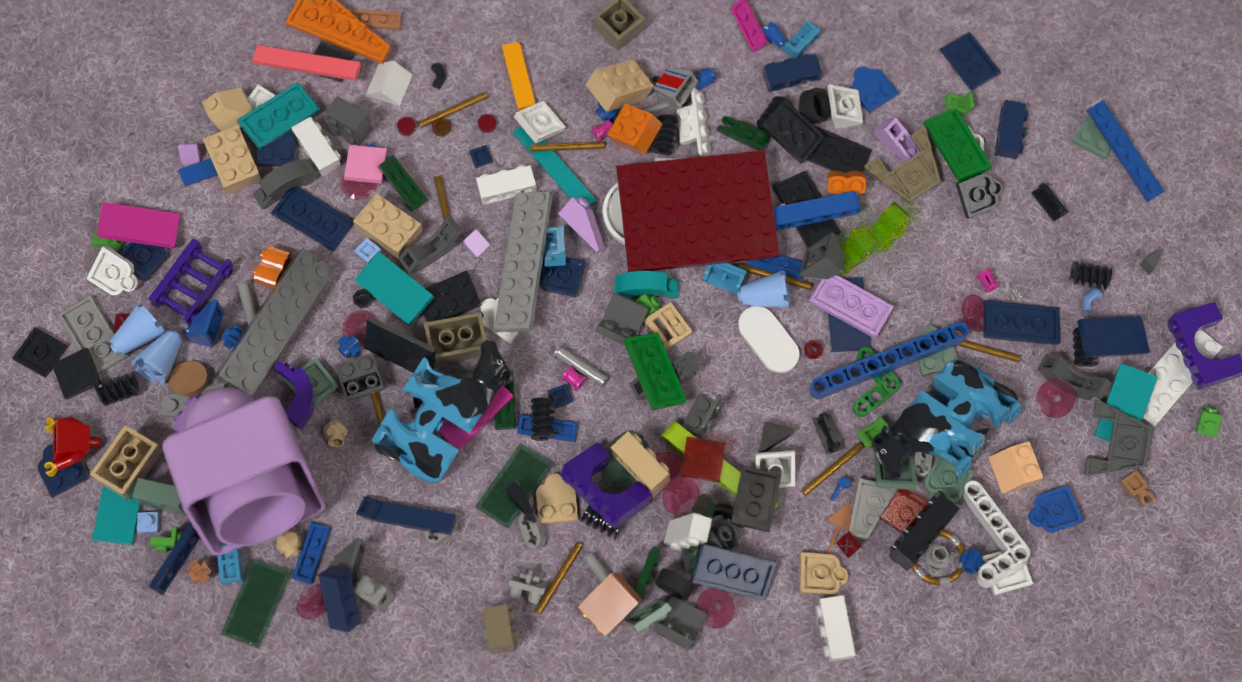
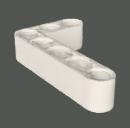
[963,481,1030,588]

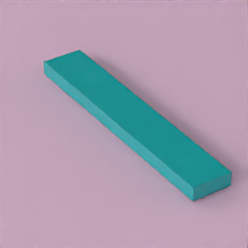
[513,126,597,207]

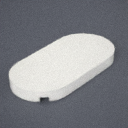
[738,306,799,373]

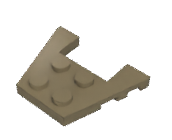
[864,127,941,203]

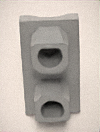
[508,568,547,604]

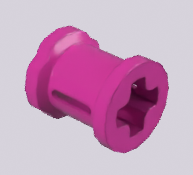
[591,119,612,142]
[976,269,1000,293]
[561,366,587,391]

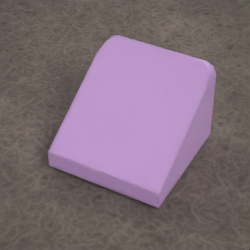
[178,144,200,164]
[463,229,490,258]

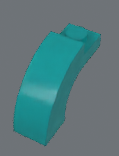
[614,271,679,299]

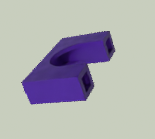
[1167,302,1242,390]
[560,442,652,529]

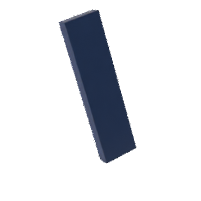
[374,501,456,535]
[148,521,200,596]

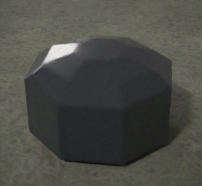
[353,289,372,309]

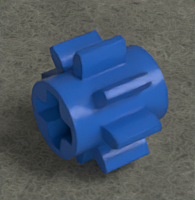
[596,103,619,122]
[221,325,243,349]
[337,335,361,359]
[958,549,985,574]

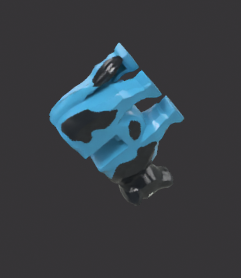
[371,339,513,483]
[872,360,1021,481]

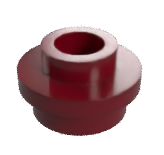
[804,340,823,359]

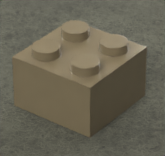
[594,0,646,50]
[483,604,518,655]

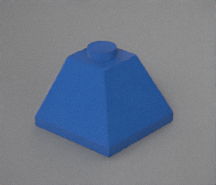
[186,299,224,348]

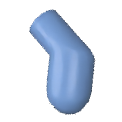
[1082,288,1103,313]

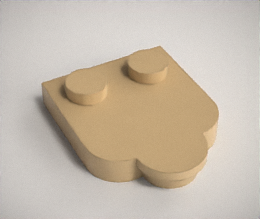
[536,474,578,525]
[799,552,848,595]

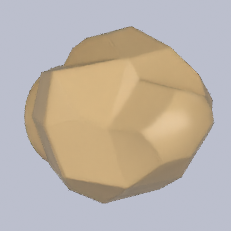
[323,419,348,447]
[276,530,301,559]

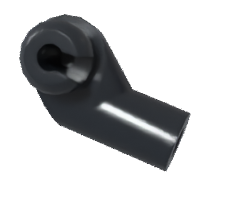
[431,62,447,89]

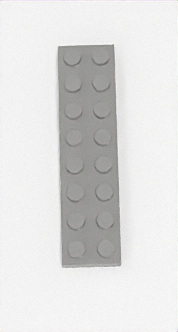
[494,191,553,332]

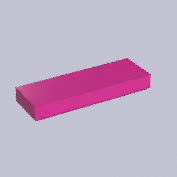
[730,0,769,52]

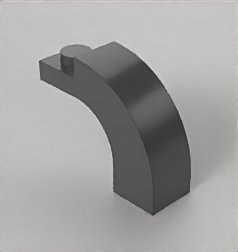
[253,159,320,209]
[399,217,462,273]
[629,352,700,400]
[1037,354,1110,401]

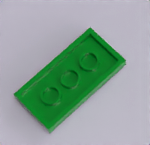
[923,108,992,182]
[623,332,687,410]

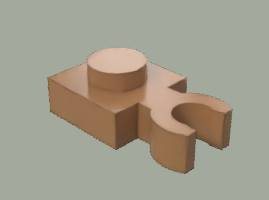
[1119,470,1155,507]

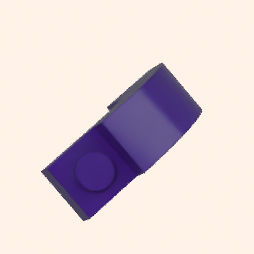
[274,361,315,430]

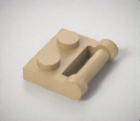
[643,302,693,351]

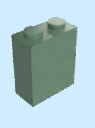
[132,478,187,517]

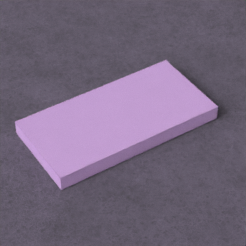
[809,275,894,339]

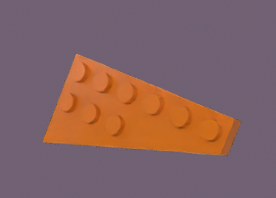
[285,0,391,64]

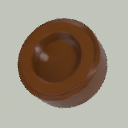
[432,118,451,137]

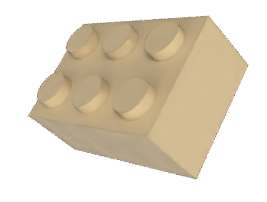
[585,59,654,112]
[203,125,261,194]
[353,193,423,259]
[90,425,163,500]
[611,432,671,498]

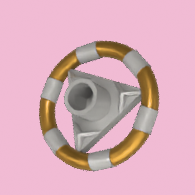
[912,529,965,586]

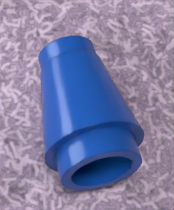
[762,21,787,49]
[695,67,717,90]

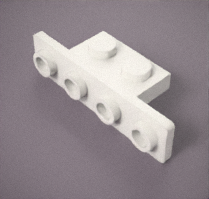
[676,88,711,157]

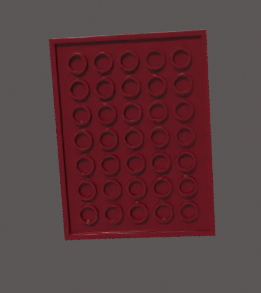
[616,150,780,272]

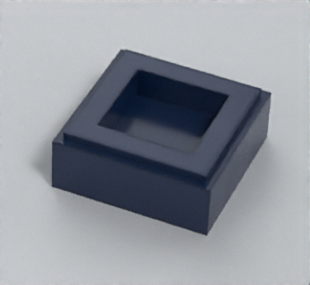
[469,145,493,168]
[548,384,573,409]
[356,496,382,521]

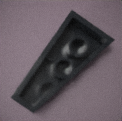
[888,493,960,571]

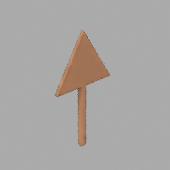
[826,501,851,554]

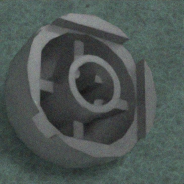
[706,515,741,551]

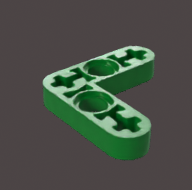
[853,347,900,417]

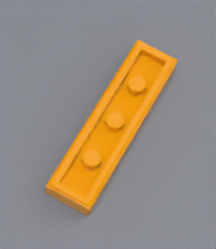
[502,42,535,111]

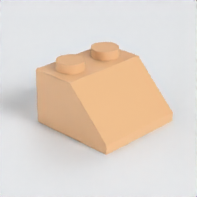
[988,442,1043,494]

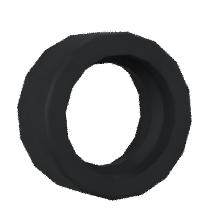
[799,88,831,124]
[654,568,695,601]

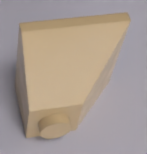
[202,87,253,131]

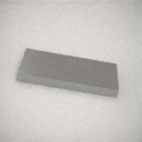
[57,295,129,374]

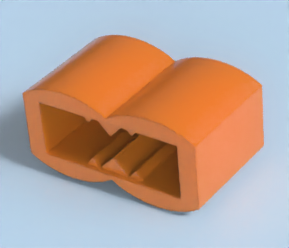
[826,171,866,194]
[253,245,292,289]

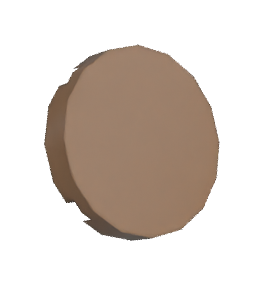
[168,361,209,397]

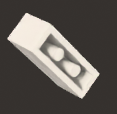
[291,117,341,177]
[476,165,536,205]
[664,513,712,551]
[815,595,856,662]

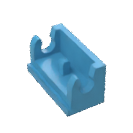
[781,21,821,59]
[544,225,566,266]
[703,263,747,295]
[217,543,245,585]

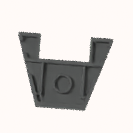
[1084,400,1153,476]

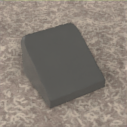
[1140,249,1161,275]

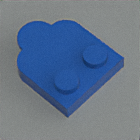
[851,67,899,113]
[1028,485,1084,533]

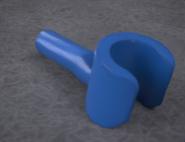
[830,476,851,501]

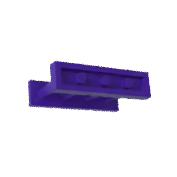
[148,238,234,326]

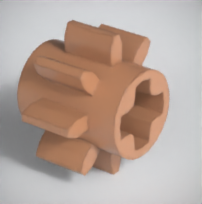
[187,559,212,585]

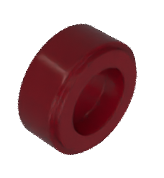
[478,114,496,133]
[397,117,416,136]

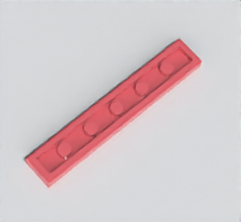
[252,45,361,81]

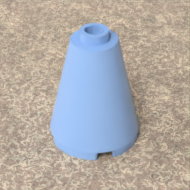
[737,270,790,308]
[110,303,166,355]
[131,330,182,385]

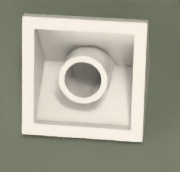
[366,61,413,106]
[827,84,863,129]
[753,450,795,488]

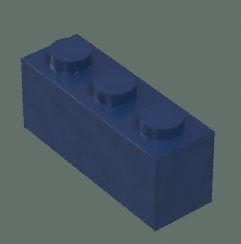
[762,53,822,92]
[994,100,1028,160]
[318,565,361,633]

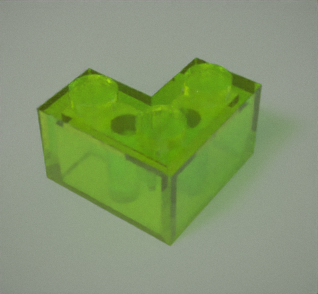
[863,202,911,254]
[840,225,878,276]

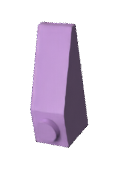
[873,117,920,162]
[558,197,606,252]

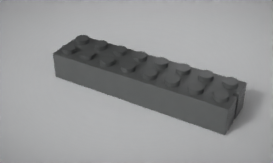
[214,248,335,396]

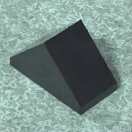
[758,422,794,453]

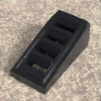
[506,481,537,523]

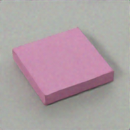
[344,145,387,184]

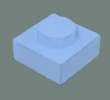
[354,238,382,264]
[137,512,159,533]

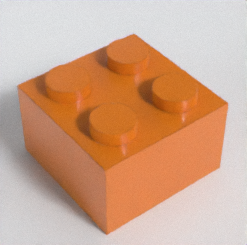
[607,104,662,156]

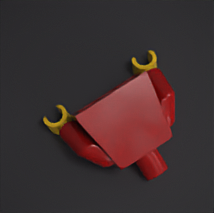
[44,416,101,477]

